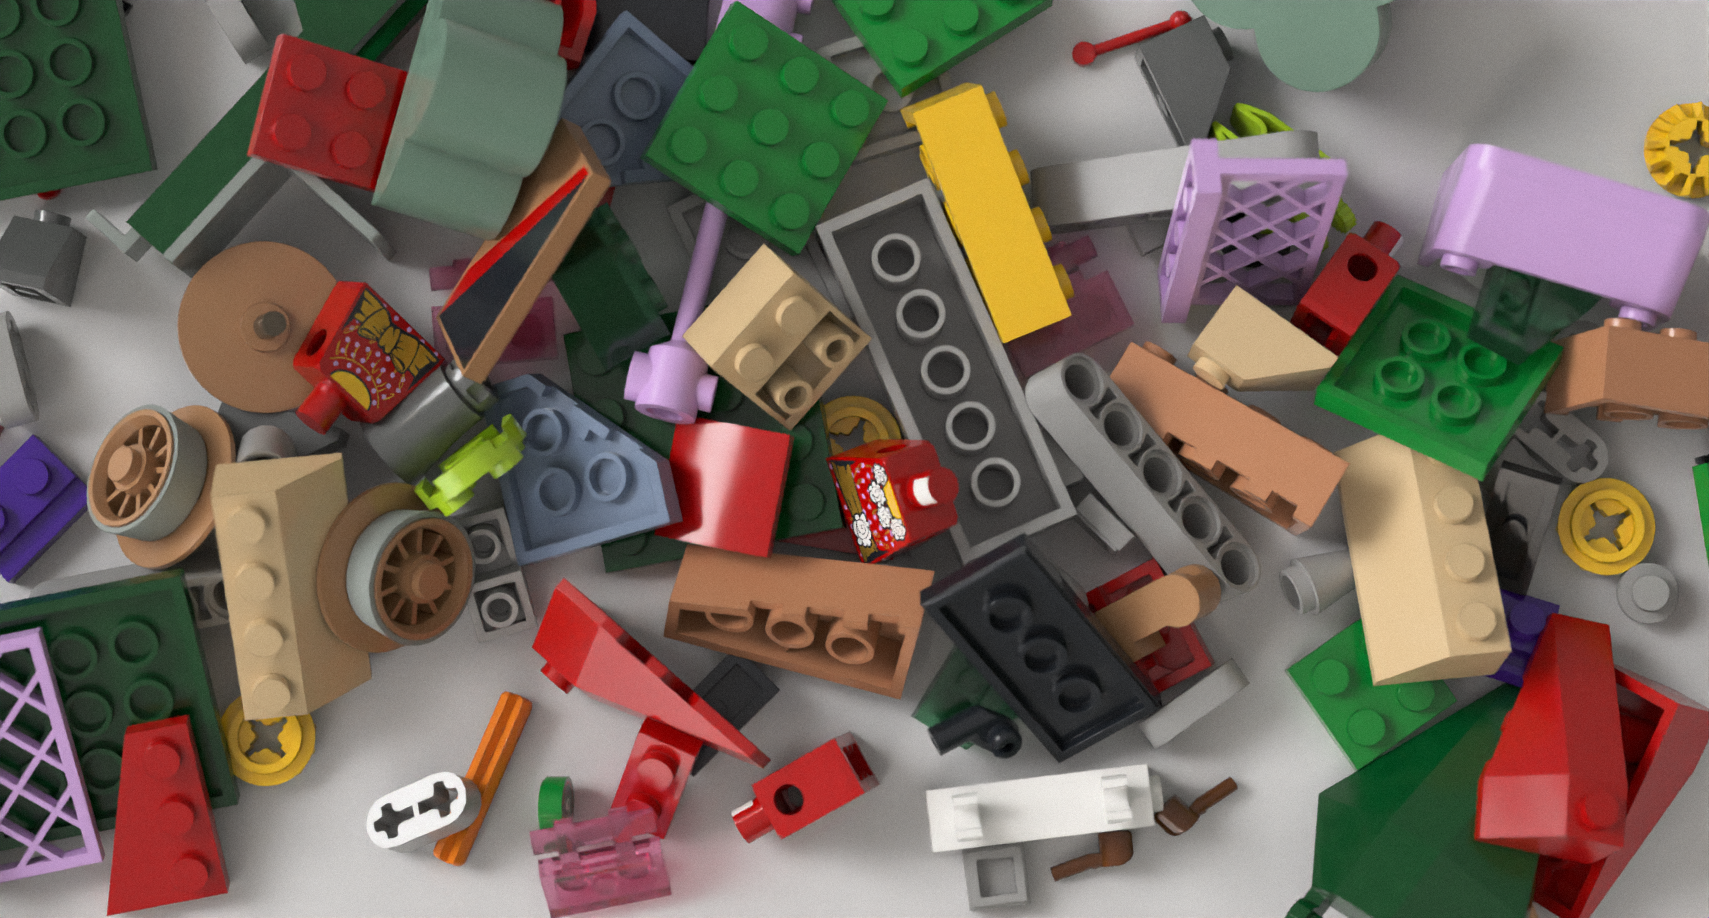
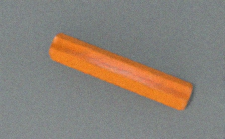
[433,691,532,866]

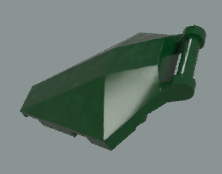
[1285,683,1540,918]

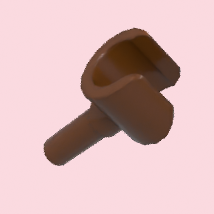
[1154,777,1238,836]
[1050,830,1134,882]

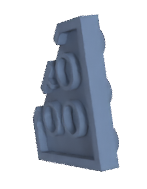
[555,10,693,187]
[484,373,683,566]

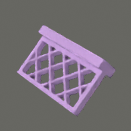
[1157,139,1347,323]
[0,627,105,883]

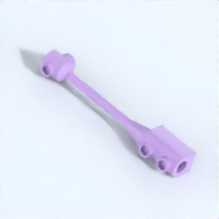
[624,0,814,424]

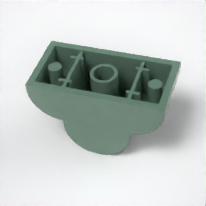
[371,0,567,241]
[1192,0,1395,92]

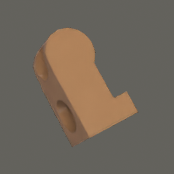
[1094,564,1221,662]

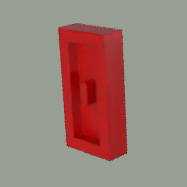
[608,717,703,839]

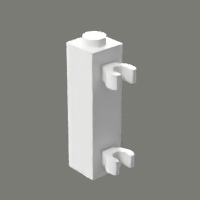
[925,764,1164,852]

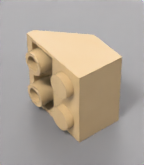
[682,244,872,431]

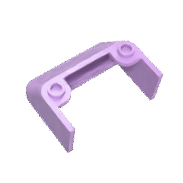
[1417,144,1709,332]

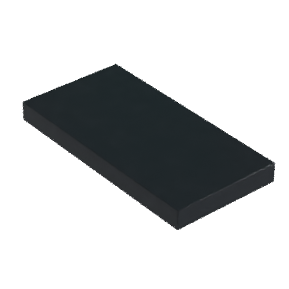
[920,532,1162,763]

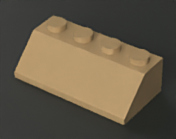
[1334,434,1512,686]
[211,453,372,721]

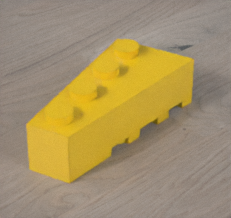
[899,82,1075,344]

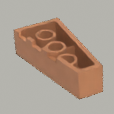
[1544,318,1709,430]
[1110,341,1350,536]
[663,544,935,700]

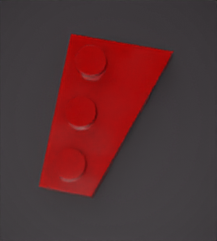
[107,715,230,916]

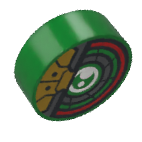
[538,776,574,838]

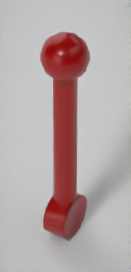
[1072,10,1192,67]

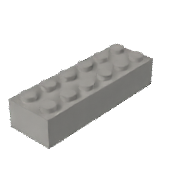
[815,178,1077,568]

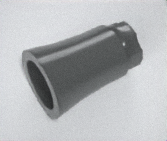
[360,359,500,486]

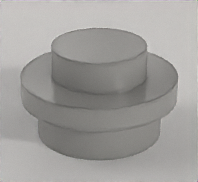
[1616,563,1679,624]

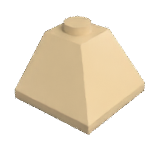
[1187,285,1338,392]

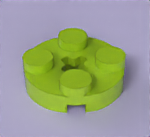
[414,414,527,517]

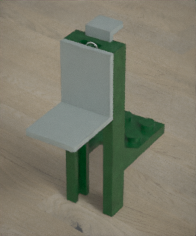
[85,0,429,278]

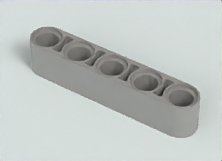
[1030,130,1321,234]
[1025,353,1261,604]

